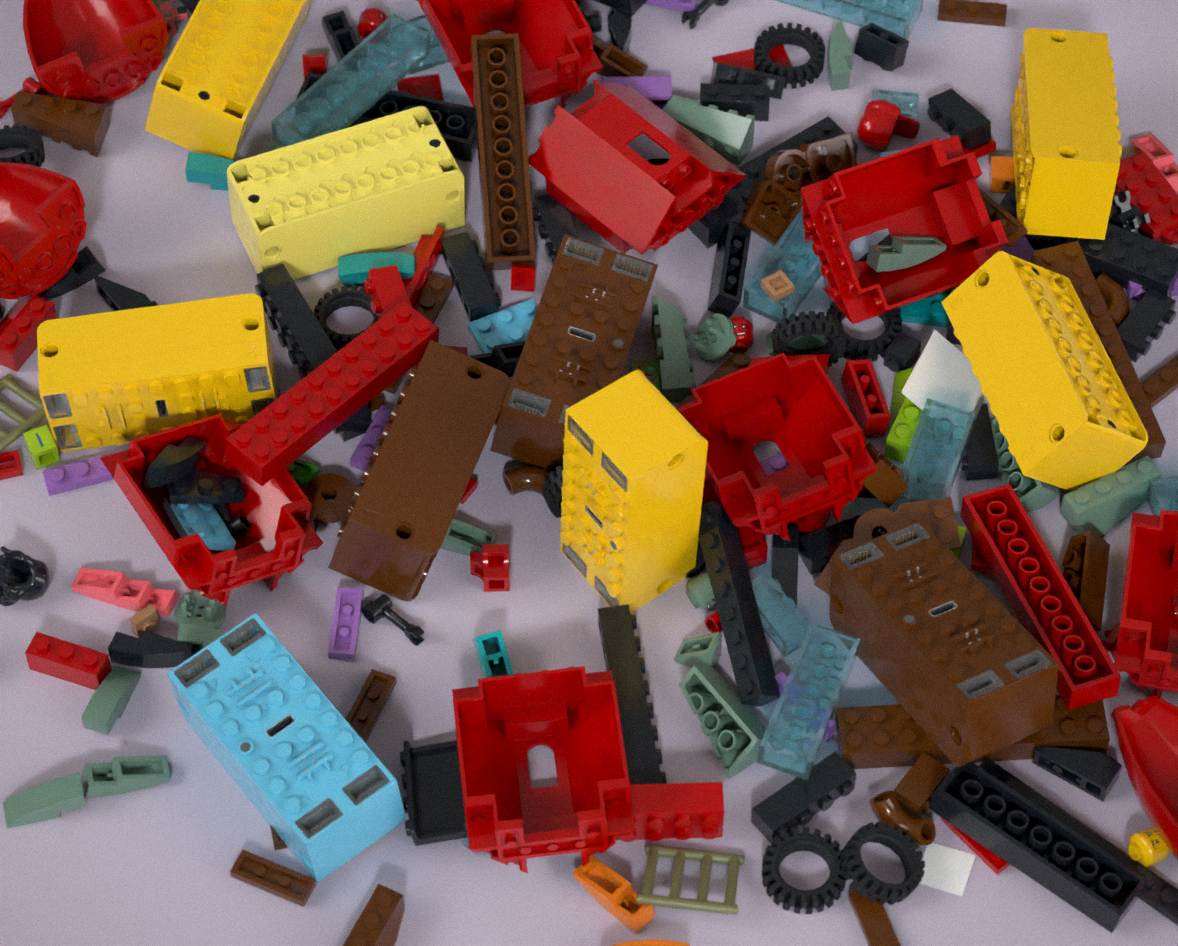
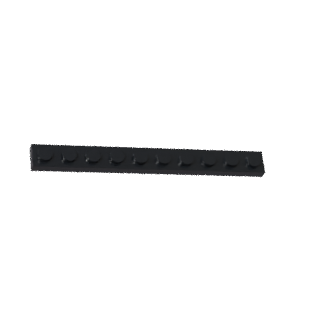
[979,757,1178,925]

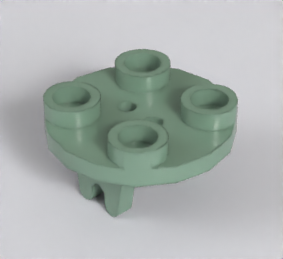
[690,313,736,363]
[174,590,226,630]

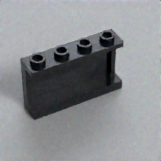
[400,735,468,846]

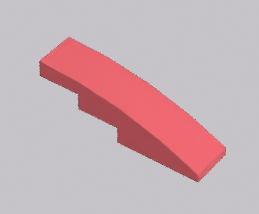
[70,567,179,617]

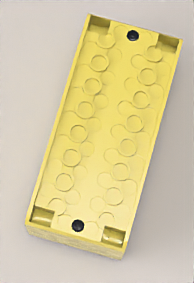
[227,106,465,280]

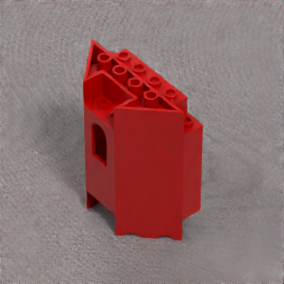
[417,0,603,109]
[528,79,747,255]
[801,135,1008,324]
[676,353,878,541]
[100,414,323,607]
[1114,510,1178,698]
[452,666,635,874]

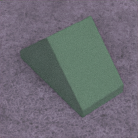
[674,632,722,668]

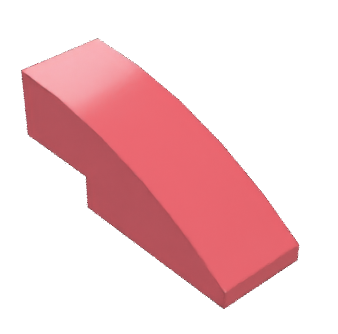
[1131,133,1178,192]

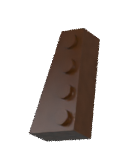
[11,91,110,157]
[861,437,909,508]

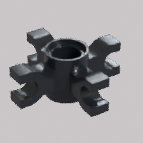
[1108,190,1151,235]

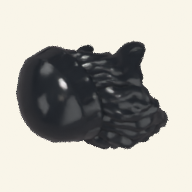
[0,546,50,606]

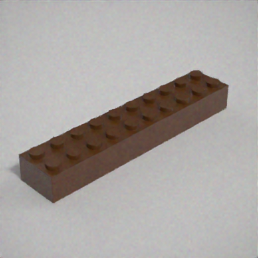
[470,33,536,271]
[1030,241,1166,466]
[835,695,1110,769]

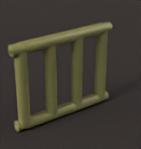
[0,374,46,452]
[636,845,745,915]

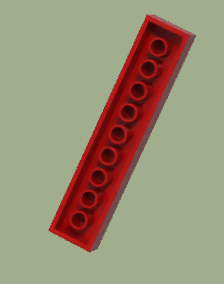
[225,301,439,486]
[960,483,1121,710]

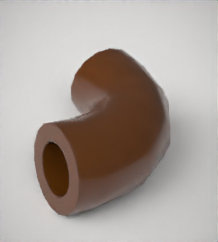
[1096,273,1130,329]
[502,466,551,499]
[869,791,936,846]

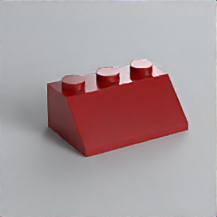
[0,294,58,372]

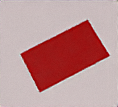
[712,45,793,71]
[396,74,444,101]

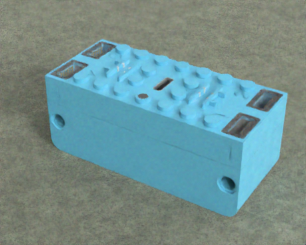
[167,613,406,883]

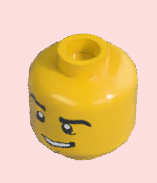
[1128,828,1169,867]

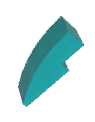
[185,152,236,191]
[338,252,416,287]

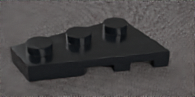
[163,470,245,504]

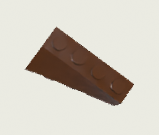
[1061,529,1110,632]
[343,884,405,946]

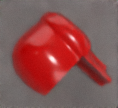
[857,100,920,151]

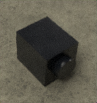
[884,331,921,372]

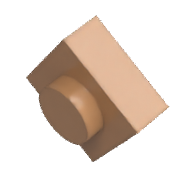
[760,270,795,302]
[130,604,160,638]

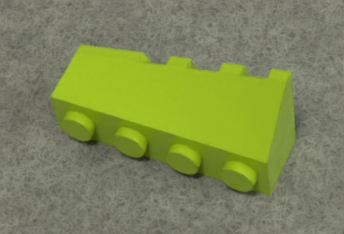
[884,368,929,465]

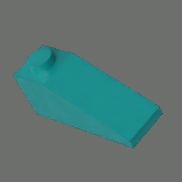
[472,630,513,678]

